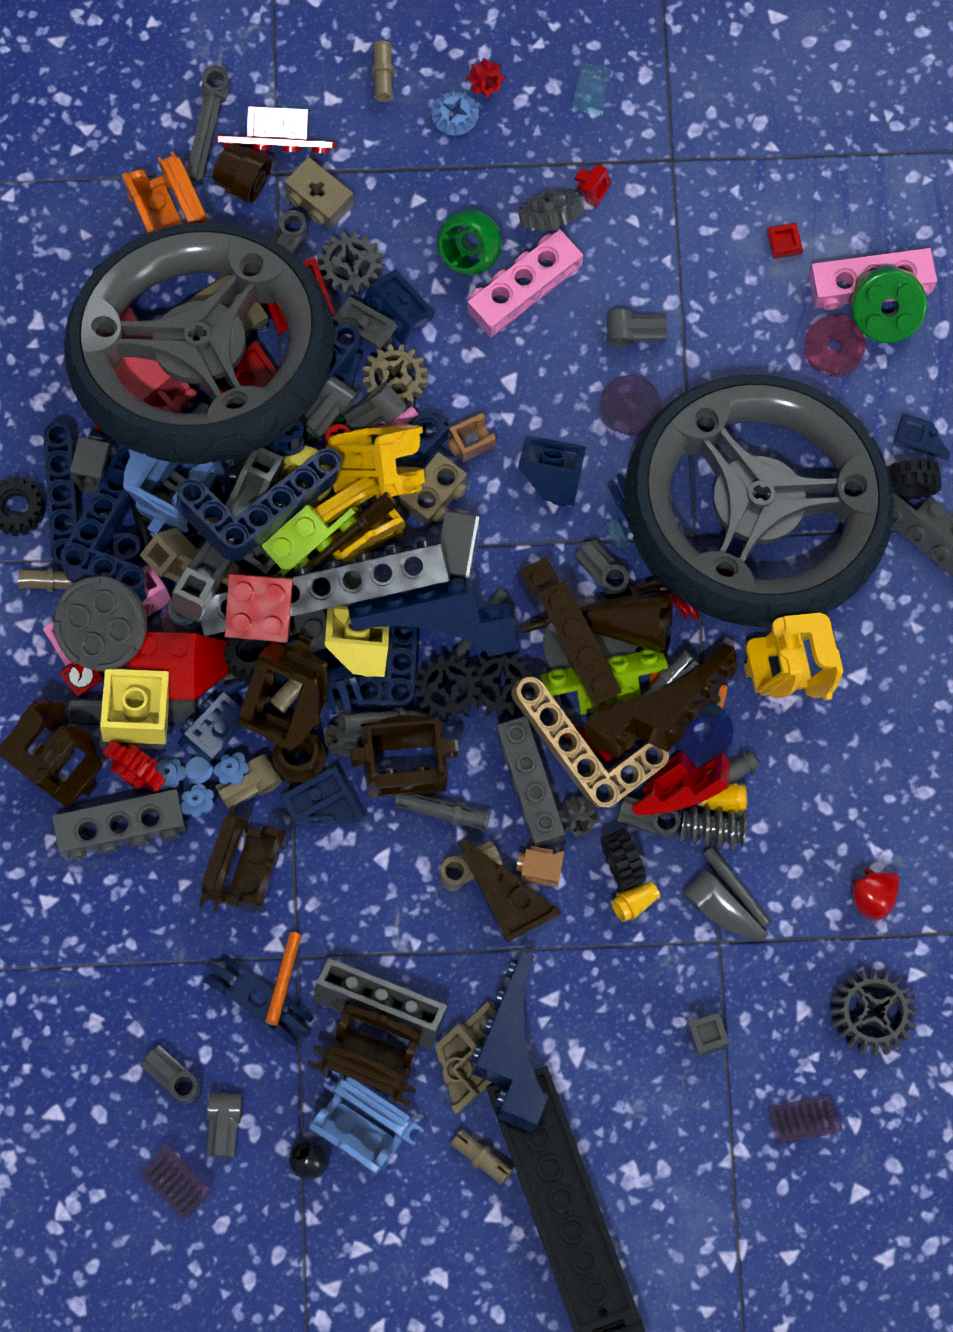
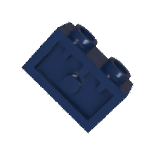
[362,270,435,343]
[177,692,242,763]

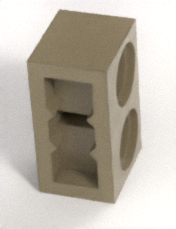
[400,452,468,528]

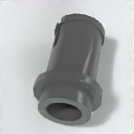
[729,751,760,784]

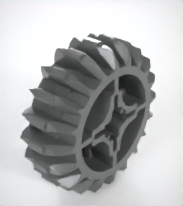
[830,969,918,1057]

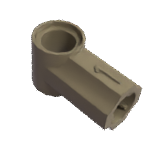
[215,754,283,811]
[439,841,503,891]

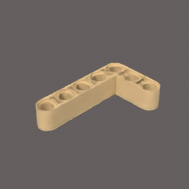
[511,677,669,808]

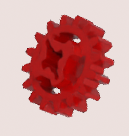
[102,740,166,793]

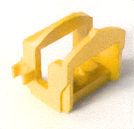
[326,424,425,497]
[314,477,405,564]
[744,612,843,700]

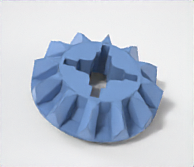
[431,89,479,136]

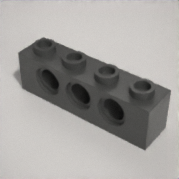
[496,716,565,848]
[52,789,187,861]
[313,958,447,1050]

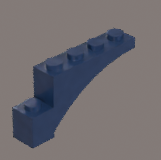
[347,578,518,657]
[470,951,549,1133]

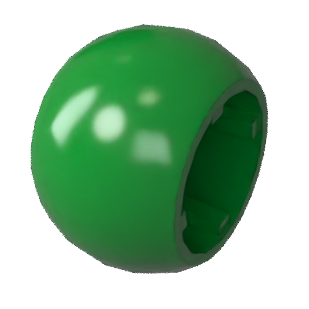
[436,209,502,276]

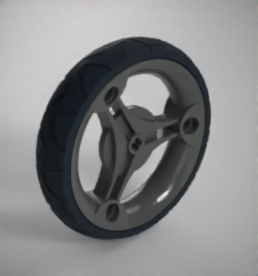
[64,222,334,464]
[625,375,894,627]

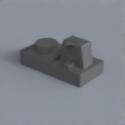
[332,296,398,350]

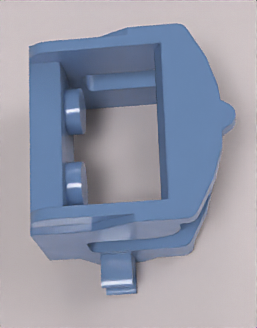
[123,449,225,537]
[308,1071,424,1176]

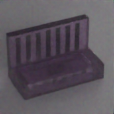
[768,1095,843,1145]
[139,1143,213,1221]

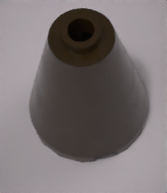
[587,591,673,654]

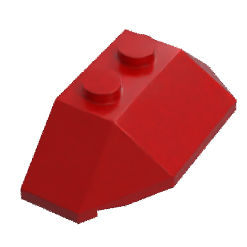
[116,632,229,701]

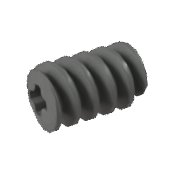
[679,805,747,851]

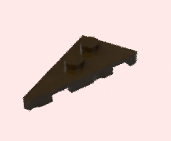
[457,839,561,942]

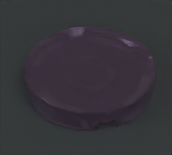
[599,375,661,436]

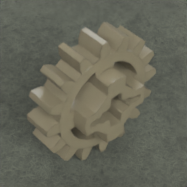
[362,344,428,406]

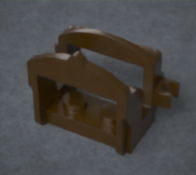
[237,635,328,750]
[0,700,103,806]
[350,715,460,799]
[199,805,288,914]
[308,1005,421,1108]

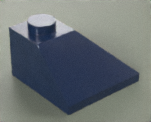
[518,435,586,506]

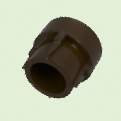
[212,143,272,204]
[272,732,327,786]

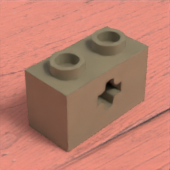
[284,157,354,230]

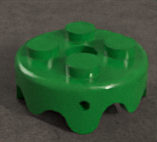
[849,265,928,343]

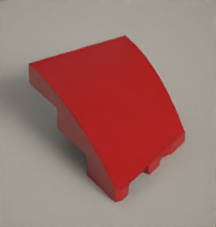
[631,750,730,815]

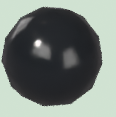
[288,1139,330,1180]

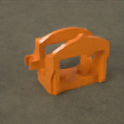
[121,152,208,233]

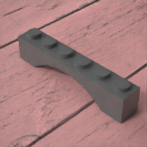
[170,448,284,622]

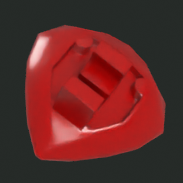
[852,867,900,921]

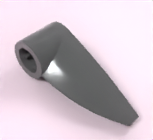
[682,870,768,941]

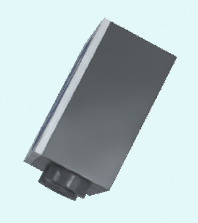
[435,509,479,586]

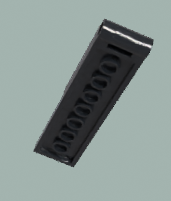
[486,1066,646,1332]

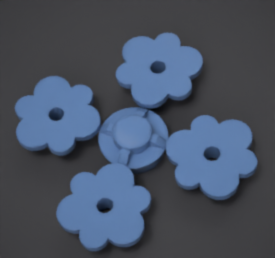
[156,745,249,818]

